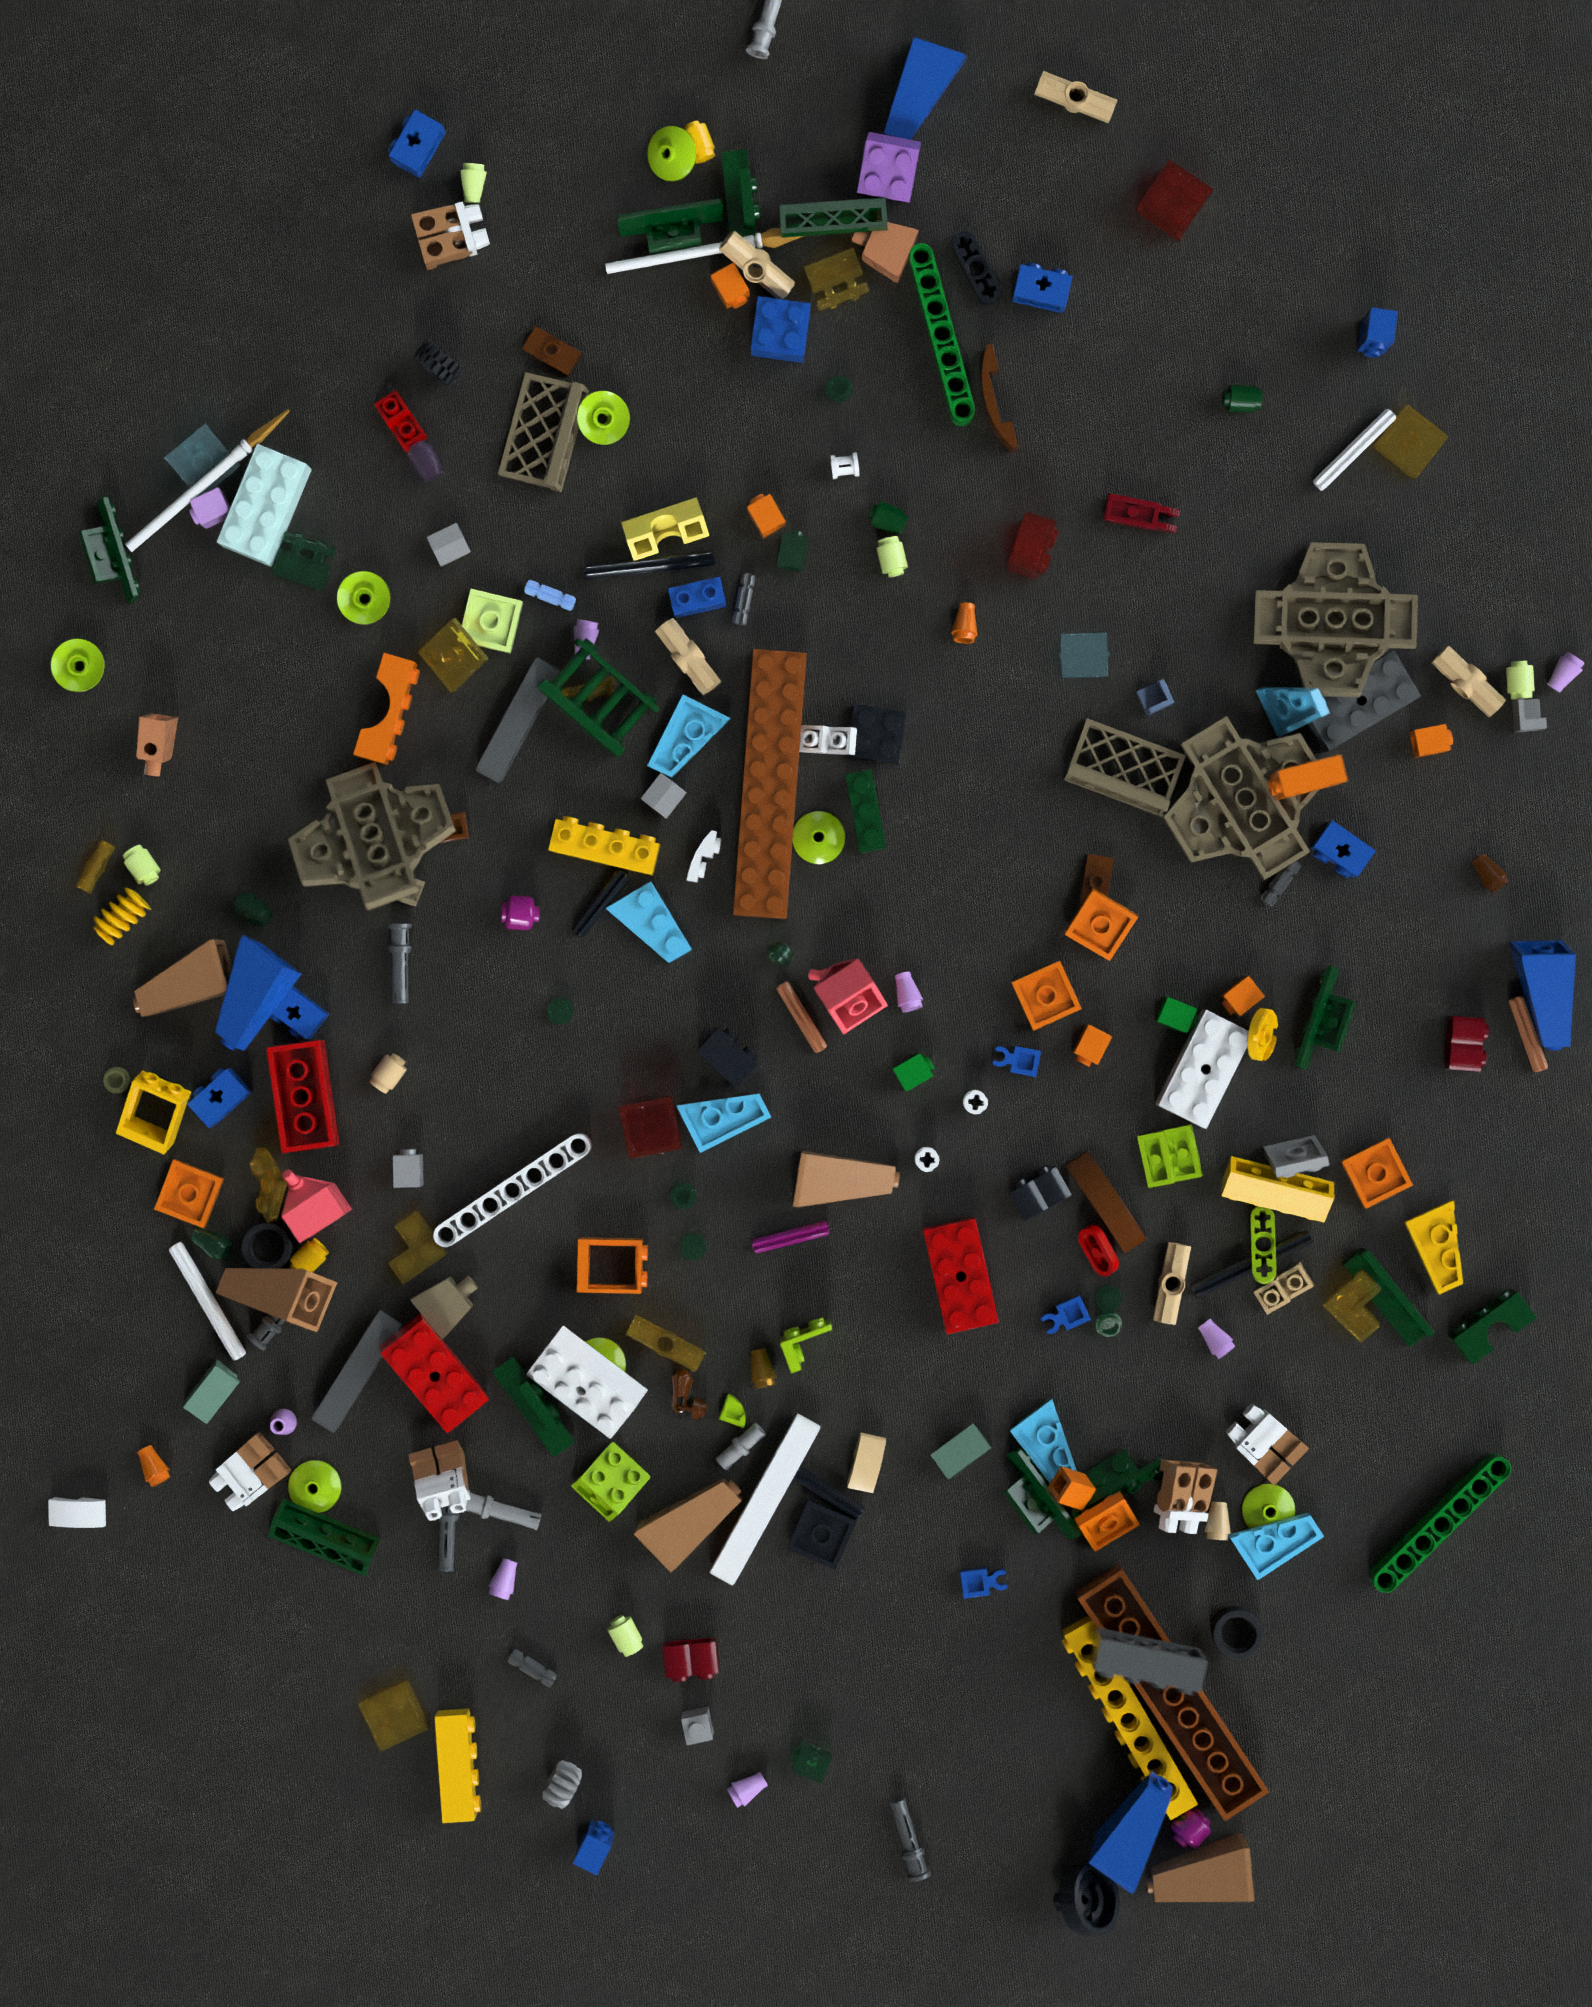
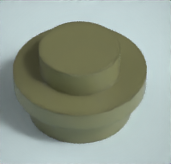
[103,1067,131,1093]

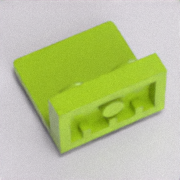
[780,1317,832,1373]
[571,1442,650,1522]

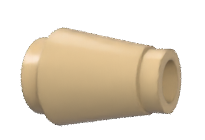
[1204,1502,1231,1540]

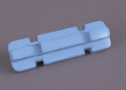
[524,580,576,611]

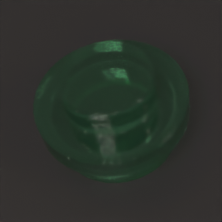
[826,375,852,403]
[768,941,794,965]
[547,998,574,1025]
[670,1183,697,1209]
[680,1234,707,1260]
[1095,1285,1122,1312]
[1095,1311,1122,1337]

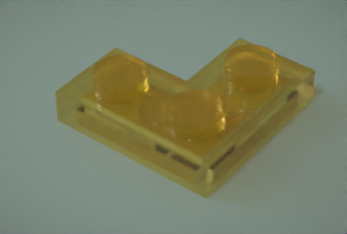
[250,1147,287,1223]
[388,1210,448,1285]
[1323,1269,1381,1343]

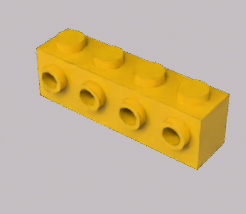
[548,816,660,876]
[1221,1156,1334,1222]
[435,1708,481,1823]

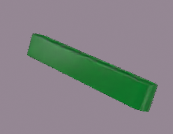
[909,243,975,426]
[1369,1453,1511,1593]

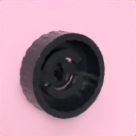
[1053,1863,1120,1936]

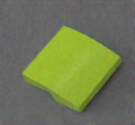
[1137,1124,1203,1188]

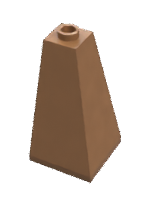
[133,939,232,1017]
[793,1151,900,1207]
[216,1268,337,1332]
[634,1478,742,1572]
[1146,1833,1254,1902]

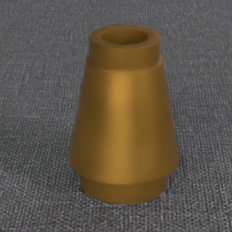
[750,1348,777,1389]

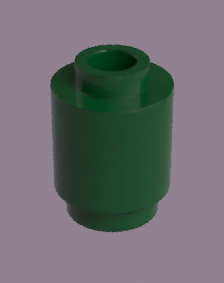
[1222,385,1262,413]
[868,501,909,536]

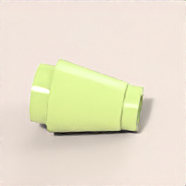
[460,163,487,204]

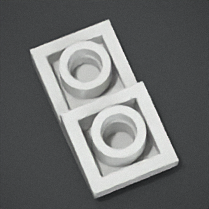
[799,725,857,755]
[687,831,721,883]
[48,1497,106,1528]

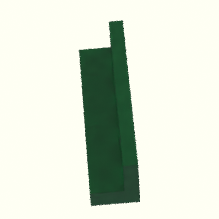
[779,197,888,238]
[1342,1247,1435,1347]
[268,1499,381,1576]

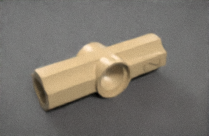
[1035,71,1117,123]
[719,230,795,299]
[655,618,721,695]
[1431,645,1506,717]
[1152,1242,1191,1325]

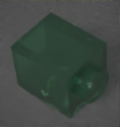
[778,530,809,573]
[789,1741,832,1784]

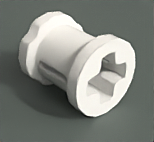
[830,452,859,479]
[963,1090,988,1114]
[915,1147,939,1172]

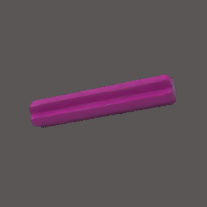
[752,1221,829,1253]

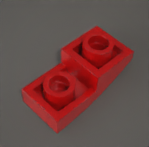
[374,390,428,452]

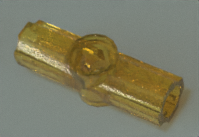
[625,1314,706,1372]

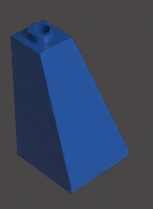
[884,37,967,140]
[215,935,301,1051]
[1509,940,1576,1050]
[1089,1771,1173,1894]

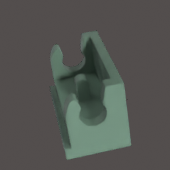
[183,1359,240,1424]
[931,1424,992,1479]

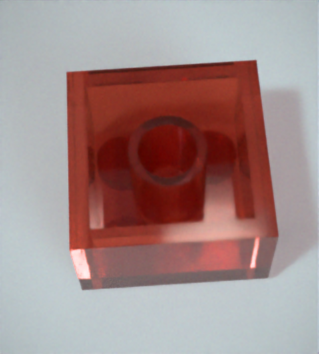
[1136,159,1213,242]
[1006,512,1059,580]
[619,1096,682,1159]

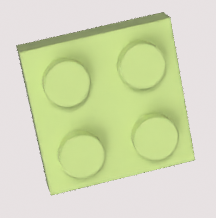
[458,589,523,654]

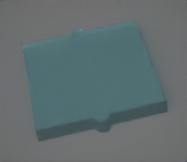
[1058,633,1110,678]

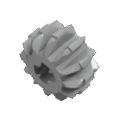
[543,1760,582,1809]

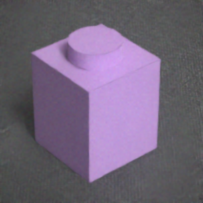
[189,487,231,529]

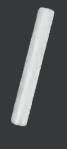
[1313,409,1396,491]

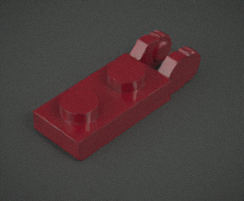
[1103,493,1180,533]

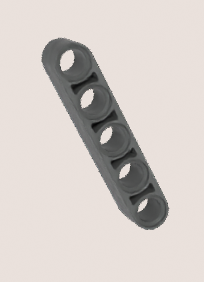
[476,657,561,784]
[311,1310,403,1433]

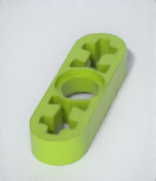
[1251,1207,1276,1284]

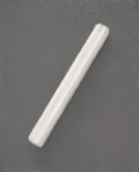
[169,1242,246,1361]

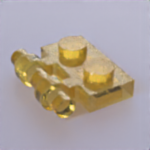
[804,248,869,311]

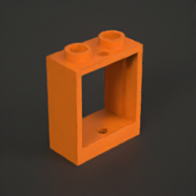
[1267,755,1348,801]
[577,1237,648,1294]

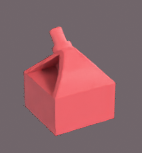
[809,959,888,1034]
[282,1169,352,1243]

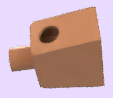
[852,220,919,283]
[136,713,178,776]

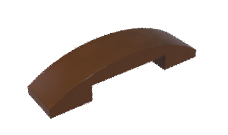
[980,343,1018,453]
[1066,1151,1146,1253]

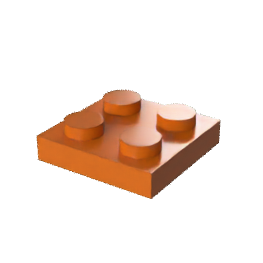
[1064,888,1138,961]
[1011,961,1082,1031]
[1340,1137,1413,1209]
[154,1159,224,1228]
[1075,1491,1140,1552]

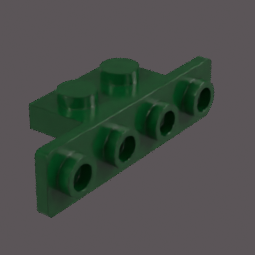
[721,149,760,249]
[617,199,725,253]
[79,496,140,604]
[1294,965,1356,1070]
[493,1357,574,1457]
[1003,1448,1082,1539]
[1070,1449,1164,1519]

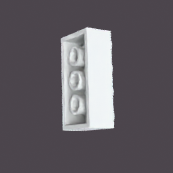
[1155,1010,1249,1129]
[526,1326,648,1439]

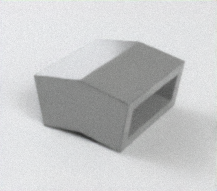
[427,523,471,567]
[641,773,687,819]

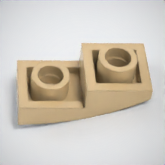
[1254,1262,1314,1315]
[847,1433,886,1493]

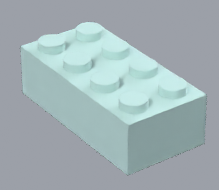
[217,444,312,567]

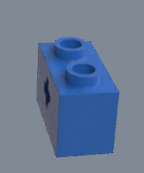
[388,110,446,178]
[1012,263,1073,313]
[1357,308,1398,357]
[668,577,727,618]
[1310,820,1376,879]
[270,986,330,1040]
[187,1068,253,1128]
[573,1820,614,1875]

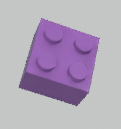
[857,132,921,203]

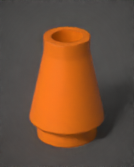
[951,602,978,644]
[137,1445,170,1487]

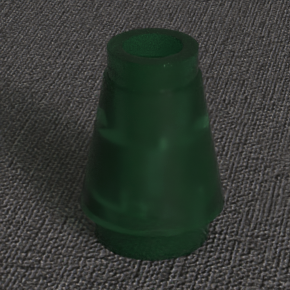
[191,1227,232,1261]

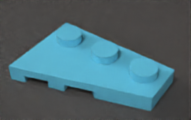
[1256,687,1329,738]
[647,695,730,778]
[606,882,692,963]
[677,1093,771,1153]
[1009,1398,1077,1483]
[1228,1512,1324,1580]

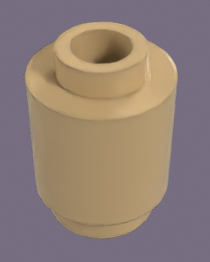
[369,1053,407,1094]

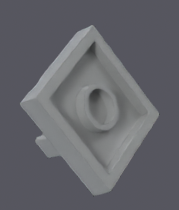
[1263,1135,1329,1178]

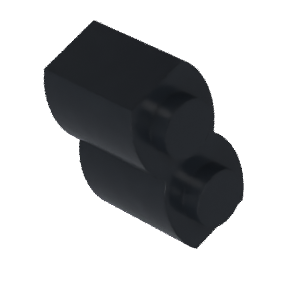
[1009,1165,1072,1221]

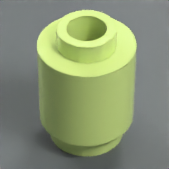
[876,536,908,577]
[1506,661,1535,700]
[123,845,161,886]
[607,1615,643,1657]

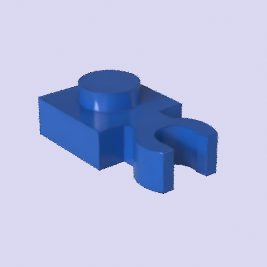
[992,1046,1041,1077]
[1040,1295,1091,1334]
[960,1567,1008,1599]

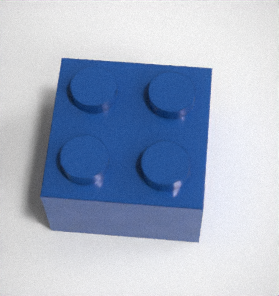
[751,296,811,363]

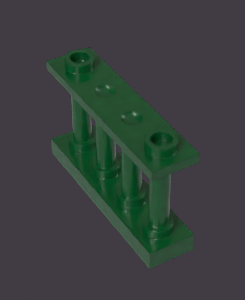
[535,638,660,757]

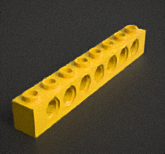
[1061,1615,1198,1820]

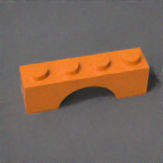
[353,653,420,766]

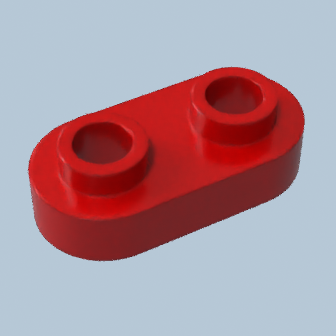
[1078,1225,1119,1277]

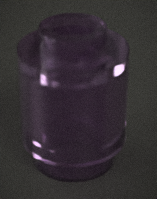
[408,440,444,482]

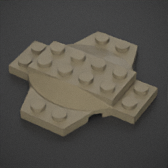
[1253,542,1418,697]
[1163,716,1318,880]
[288,762,456,910]

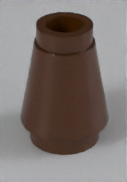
[1472,853,1509,894]

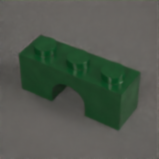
[845,770,886,854]
[1448,1290,1537,1365]

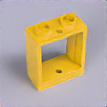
[116,1070,191,1155]

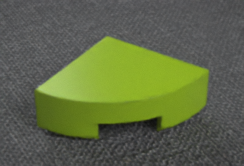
[719,1393,746,1428]

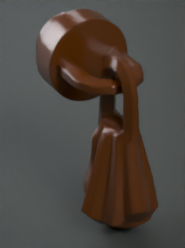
[671,1369,707,1419]

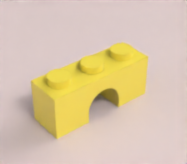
[621,497,709,561]

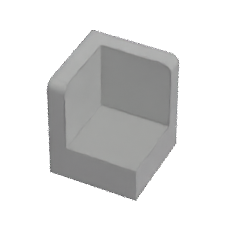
[1512,698,1547,732]

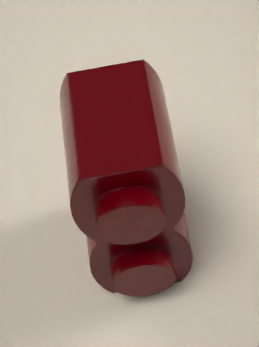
[1444,1016,1489,1072]
[662,1637,719,1682]

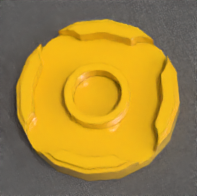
[1248,1008,1278,1061]

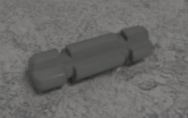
[732,573,756,625]
[1260,861,1301,907]
[507,1649,557,1687]

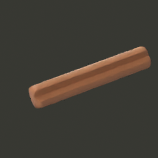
[777,981,827,1053]
[1509,996,1548,1072]

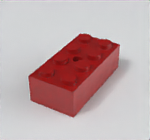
[266,1040,340,1153]
[922,1216,999,1334]
[379,1313,489,1433]

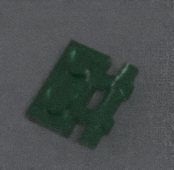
[272,531,336,591]

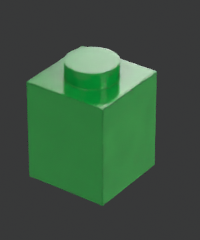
[1155,997,1199,1033]
[892,1053,935,1092]

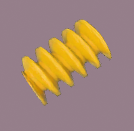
[93,887,152,945]

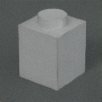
[393,1149,423,1188]
[681,1706,714,1745]

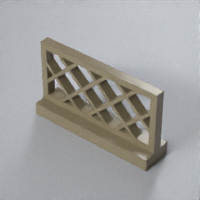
[498,372,589,492]
[1064,718,1186,817]

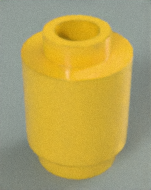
[684,121,715,164]
[289,1238,329,1273]

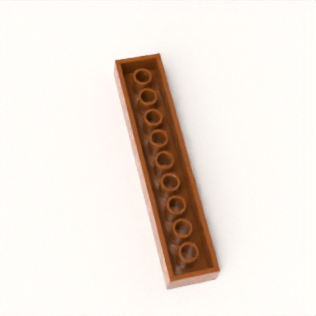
[733,649,807,920]
[1075,1563,1269,1821]

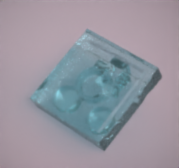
[164,423,241,497]

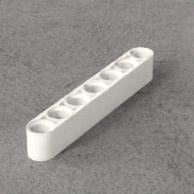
[434,1133,591,1247]
[709,1413,821,1586]

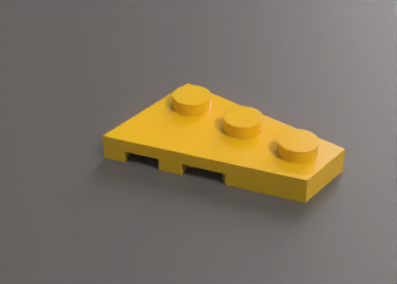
[1404,1200,1463,1295]

